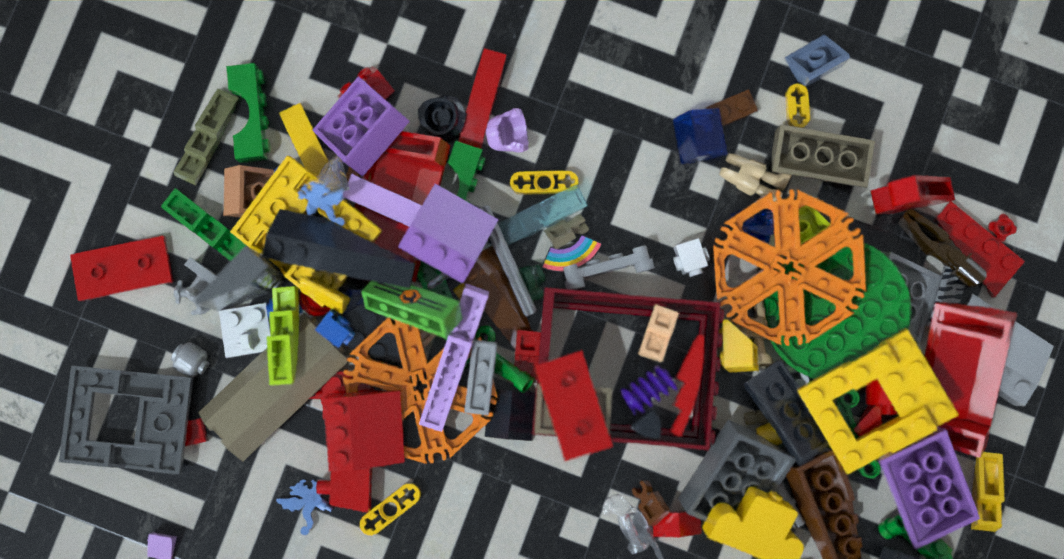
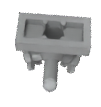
[174,257,217,315]

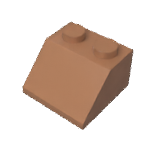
[224,165,274,217]

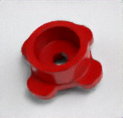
[988,214,1017,242]

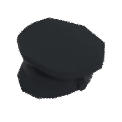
[418,95,467,141]

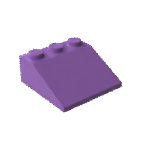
[313,76,410,176]
[398,184,498,283]

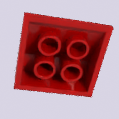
[324,390,405,472]

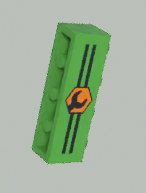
[362,281,462,338]

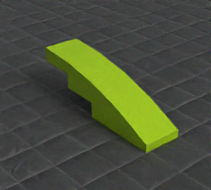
[267,286,299,385]

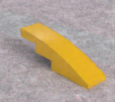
[279,103,341,190]

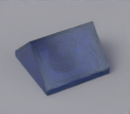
[673,108,728,165]

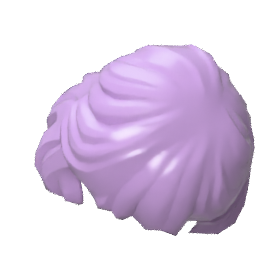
[486,108,529,153]

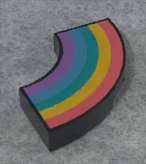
[541,234,603,273]

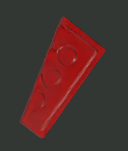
[933,201,1025,298]

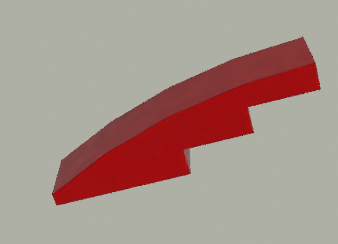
[458,48,507,149]
[669,334,704,437]

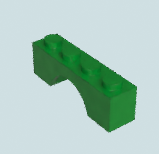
[226,63,271,163]
[448,141,486,203]

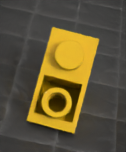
[720,320,759,372]

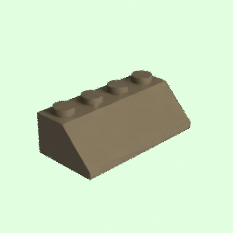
[772,124,875,188]

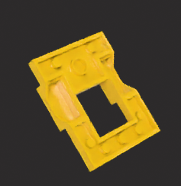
[230,155,383,307]
[797,329,958,475]

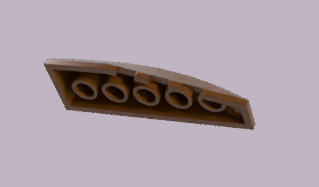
[786,448,862,559]

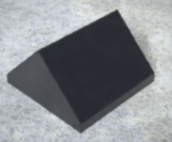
[484,390,536,441]

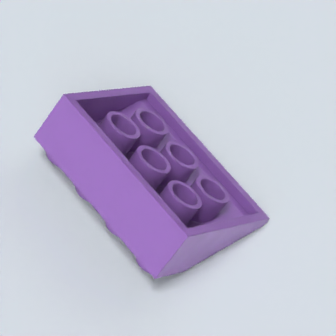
[879,427,980,549]

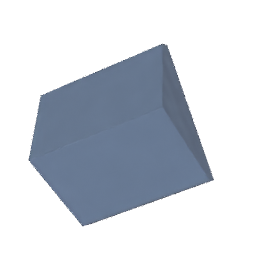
[785,35,850,87]

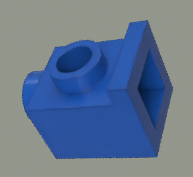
[315,309,355,348]

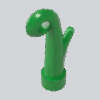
[476,325,535,393]

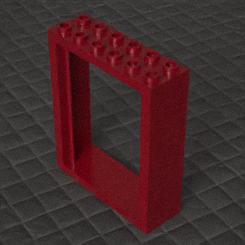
[532,288,724,450]

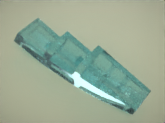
[498,185,588,246]

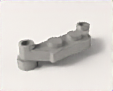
[563,245,655,290]

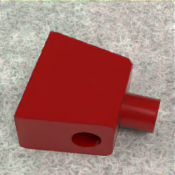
[316,467,373,512]

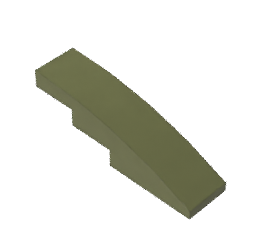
[174,88,239,185]

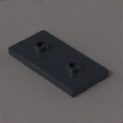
[743,359,830,466]

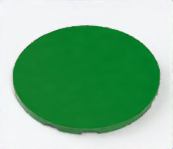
[764,243,912,379]

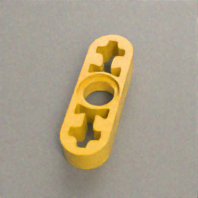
[510,171,578,194]
[360,483,421,535]

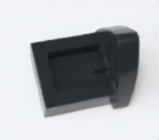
[631,408,661,438]

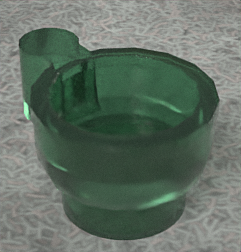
[519,264,545,302]

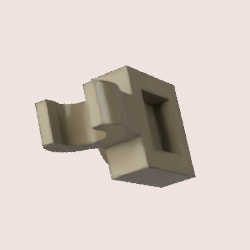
[544,214,589,249]

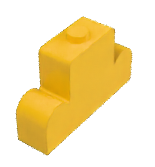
[702,487,804,559]

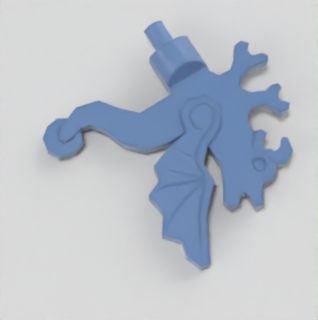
[298,181,345,226]
[276,480,333,535]

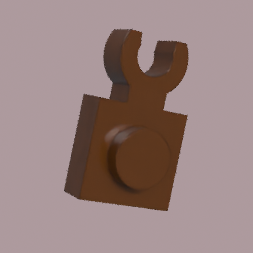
[632,480,671,526]

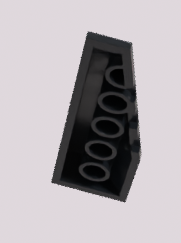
[262,209,415,288]

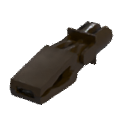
[898,209,987,288]

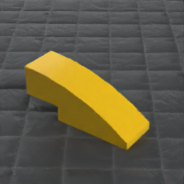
[971,452,1004,532]

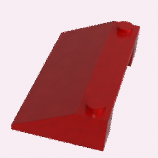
[354,131,450,283]
[924,302,1017,458]

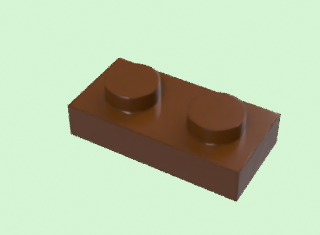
[705,90,758,130]

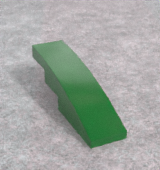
[161,188,248,261]

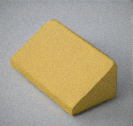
[300,276,350,314]

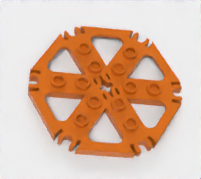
[713,189,866,346]
[343,317,497,464]

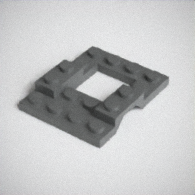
[59,366,193,475]

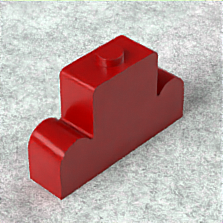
[870,176,955,214]

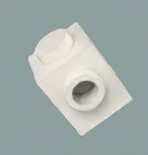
[673,238,710,277]

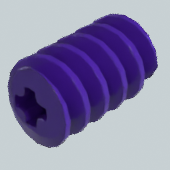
[621,366,678,417]

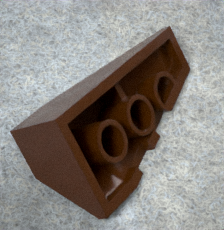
[463,245,531,348]

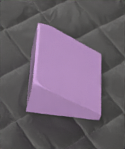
[147,532,177,559]

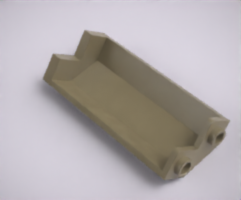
[198,313,348,462]

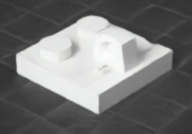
[219,303,271,358]

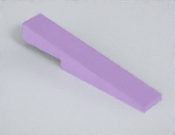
[343,174,422,227]
[419,284,489,432]

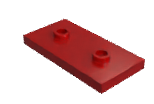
[70,236,174,301]
[534,351,612,462]

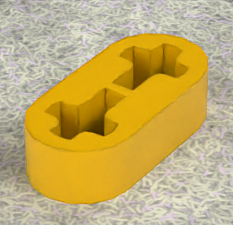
[785,84,810,128]

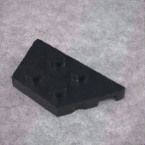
[341,301,403,368]

